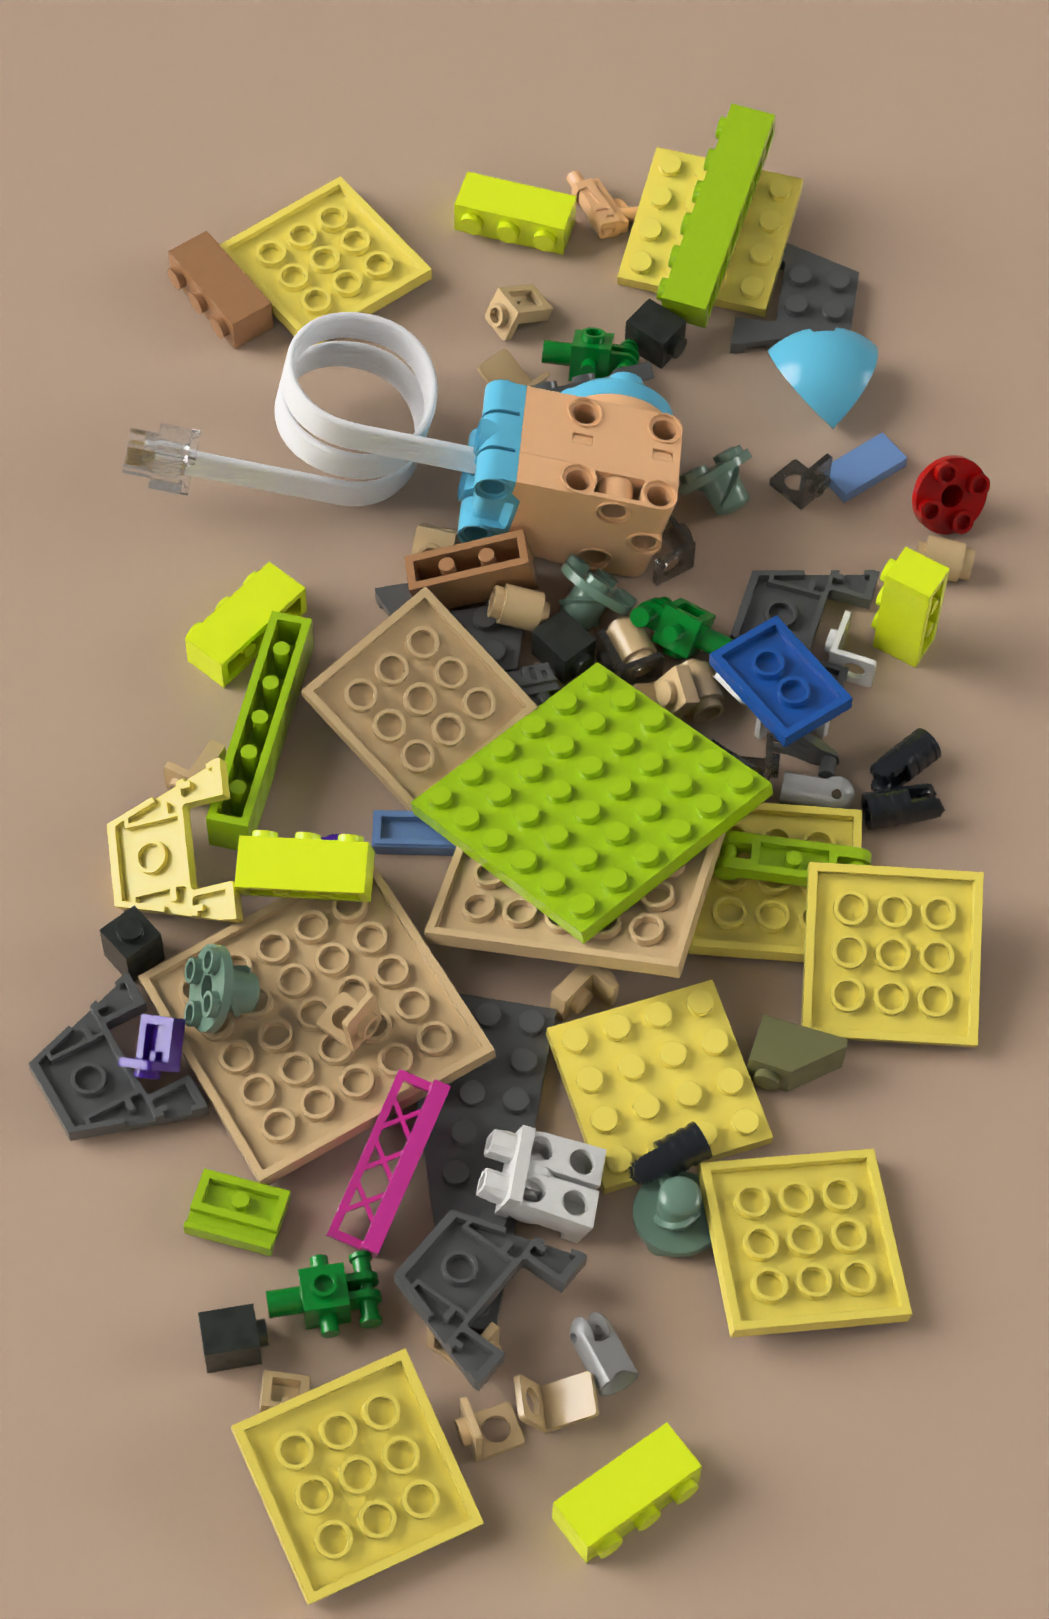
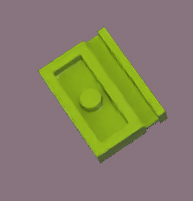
[183,1168,291,1256]

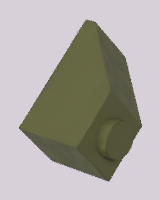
[747,1014,849,1092]

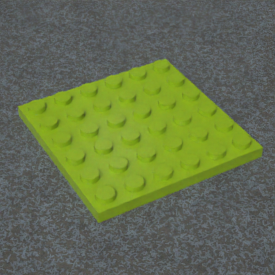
[411,662,773,944]

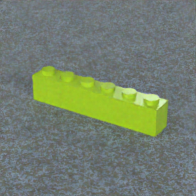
[656,103,776,328]
[206,611,314,851]

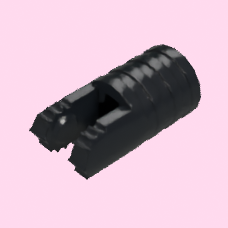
[870,728,941,792]
[861,783,945,830]
[628,1121,712,1185]

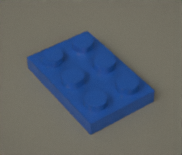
[709,615,853,748]

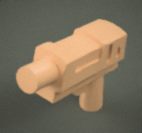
[567,170,638,239]

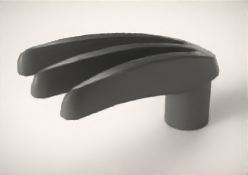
[769,733,839,779]

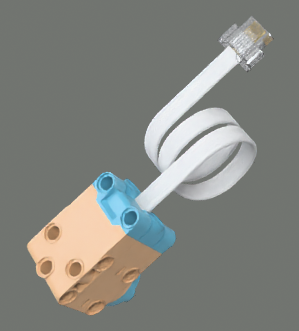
[122,312,683,577]

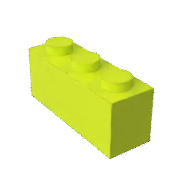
[454,171,576,255]
[871,547,950,668]
[185,561,307,688]
[234,830,375,902]
[552,1422,702,1563]

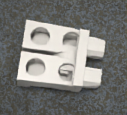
[476,1125,607,1244]

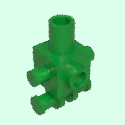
[541,327,639,381]
[630,597,734,659]
[265,1250,383,1338]

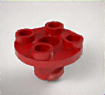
[912,455,990,535]

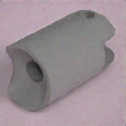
[779,771,855,809]
[570,1312,638,1396]

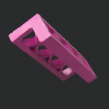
[326,1069,451,1258]

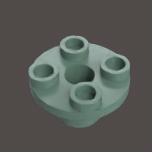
[678,445,752,516]
[558,554,637,631]
[184,943,260,1033]
[632,1171,712,1258]

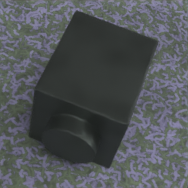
[625,298,687,369]
[531,609,596,684]
[100,905,165,981]
[198,1303,269,1373]

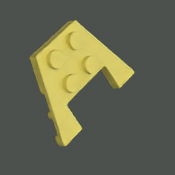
[107,758,244,923]

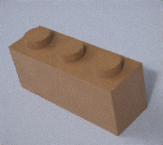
[167,231,273,349]
[404,529,539,609]

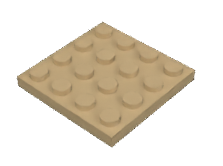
[301,586,538,812]

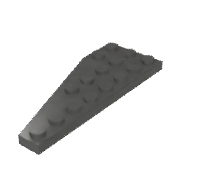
[416,993,557,1335]

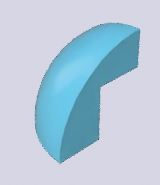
[768,328,878,428]

